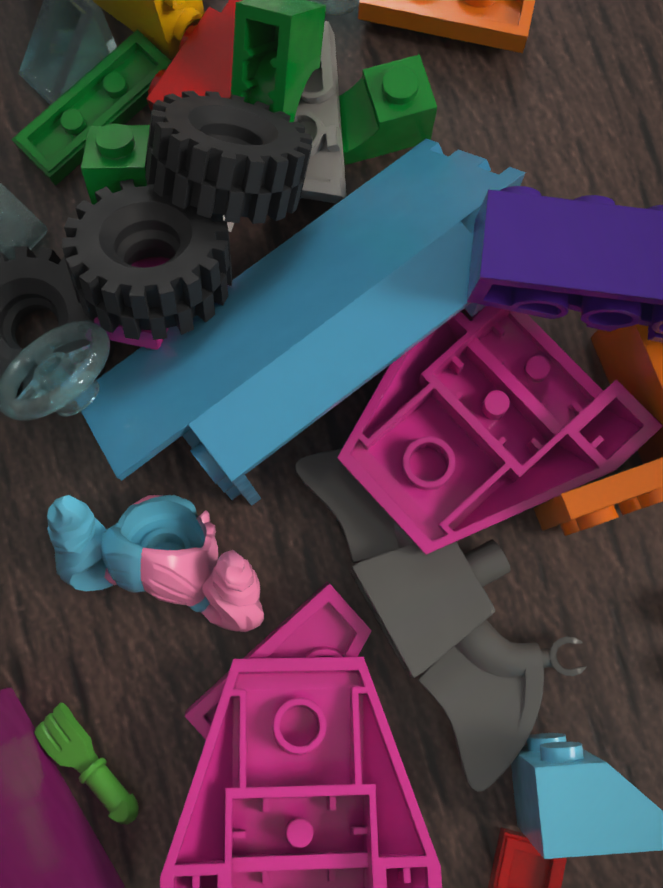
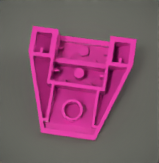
[337,306,663,555]
[160,657,442,888]

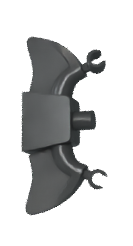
[296,449,587,792]

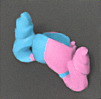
[47,495,264,632]

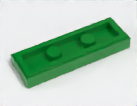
[11,29,171,186]

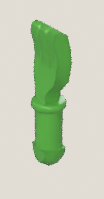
[34,702,139,825]

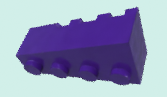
[467,186,663,343]

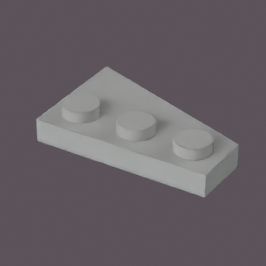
[294,21,347,203]

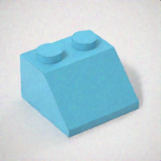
[511,733,663,859]

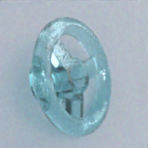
[0,321,110,421]

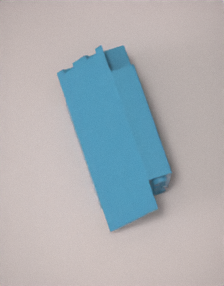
[73,139,526,505]

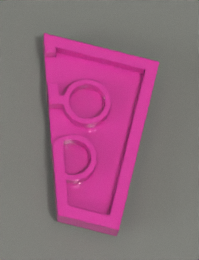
[185,581,372,740]

